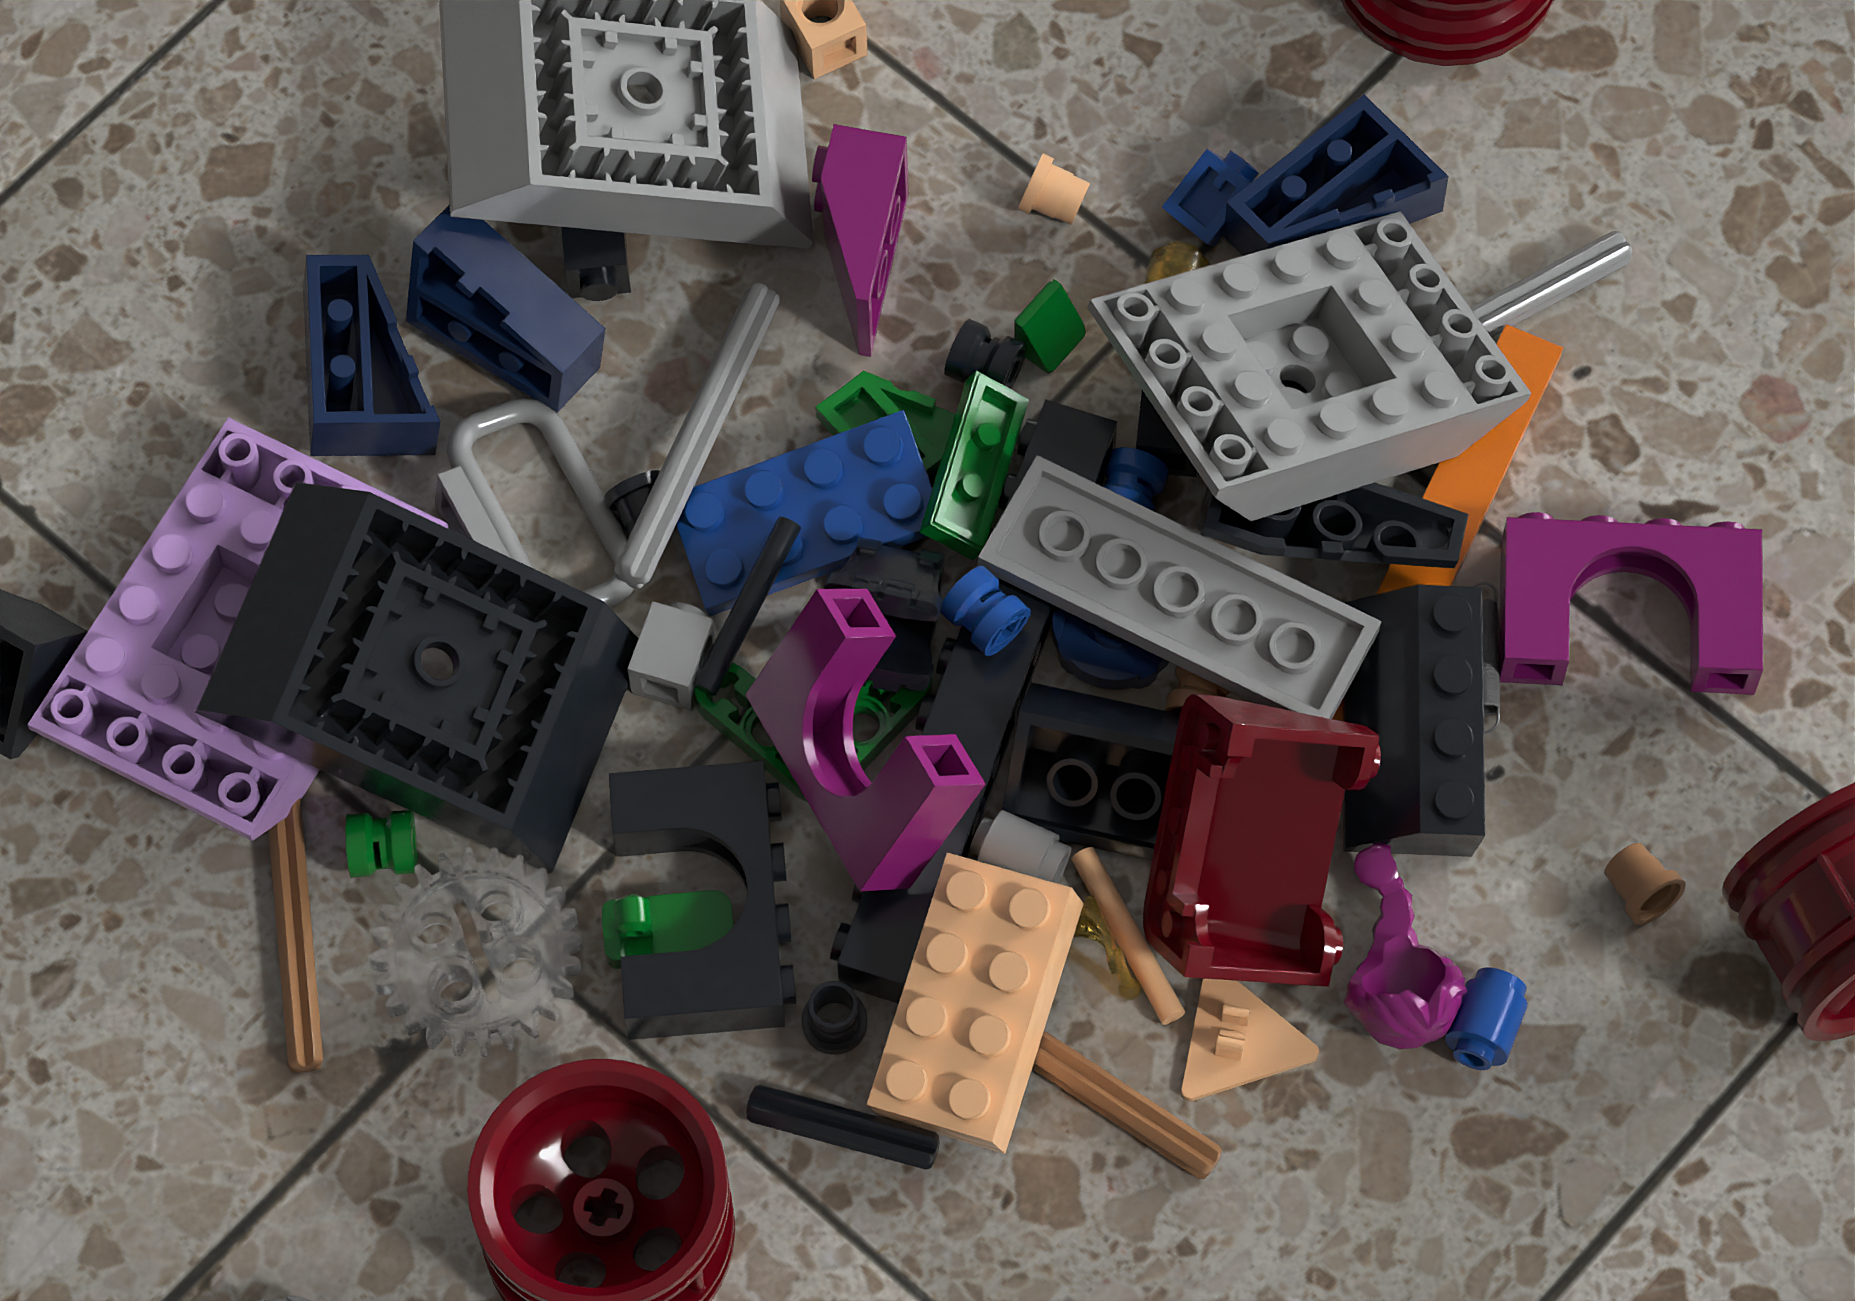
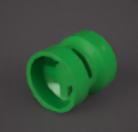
[345,810,418,878]

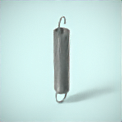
[1473,582,1500,734]

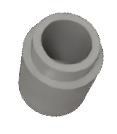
[970,810,1071,884]

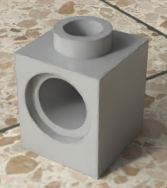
[628,601,716,711]

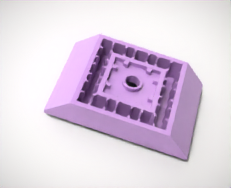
[28,417,448,841]

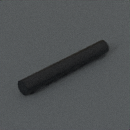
[693,516,801,696]

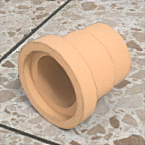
[1018,153,1090,225]

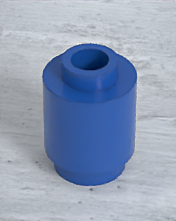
[1445,967,1528,1070]

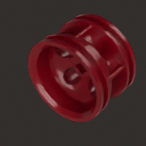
[467,1059,735,1301]

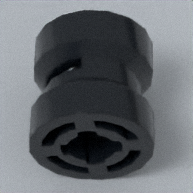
[944,319,1027,389]

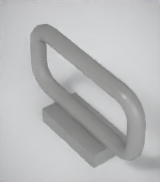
[435,398,634,608]

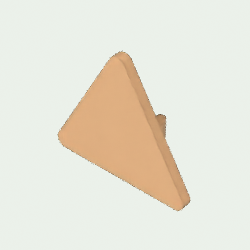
[1181,979,1319,1102]

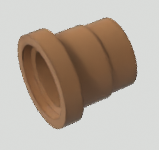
[1604,843,1686,925]

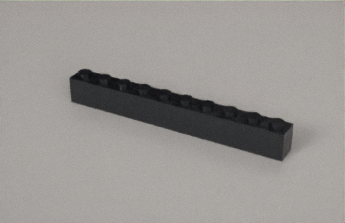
[830,399,1117,1004]

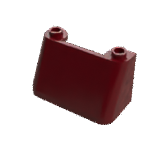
[1143,694,1381,987]

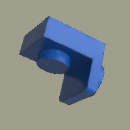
[1162,149,1259,247]

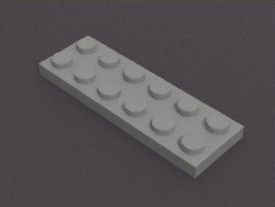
[977,455,1382,719]

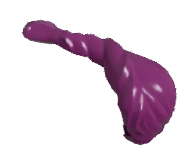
[1344,843,1467,1050]

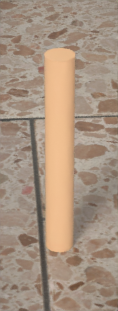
[1071,847,1185,1025]

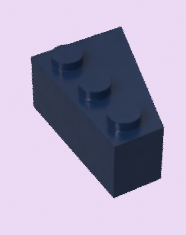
[303,254,441,456]

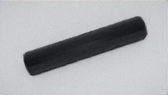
[746,1085,940,1170]

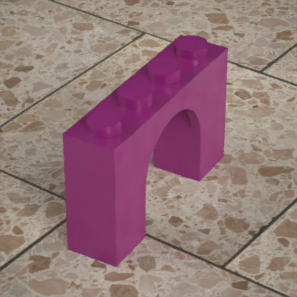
[1499,512,1763,695]
[746,589,986,891]

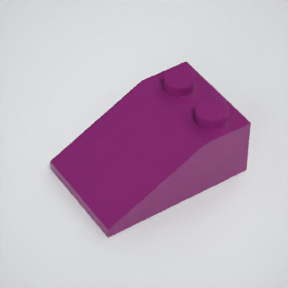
[812,124,909,357]

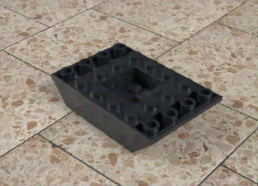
[195,482,639,874]

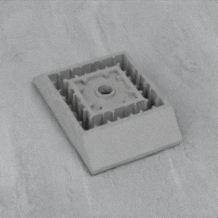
[439,0,814,249]
[1087,211,1531,521]

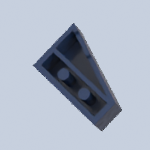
[1224,94,1449,256]
[406,204,606,413]

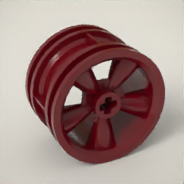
[1722,782,1855,1041]

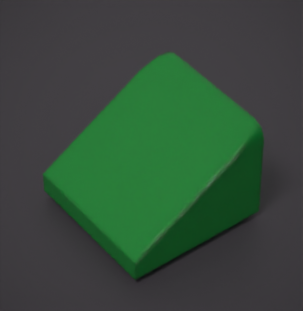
[1014,279,1086,373]

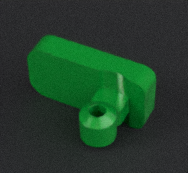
[601,890,734,969]

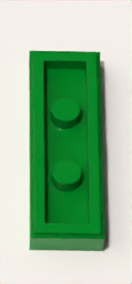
[919,371,1029,560]

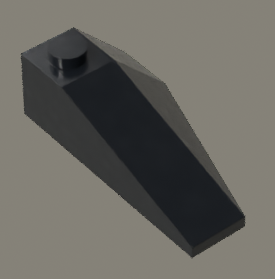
[1196,482,1469,568]

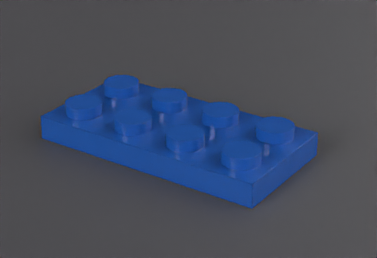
[676,410,933,616]

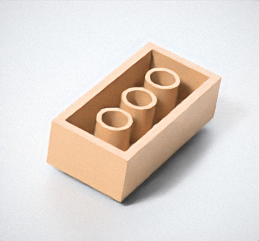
[866,853,1084,1154]

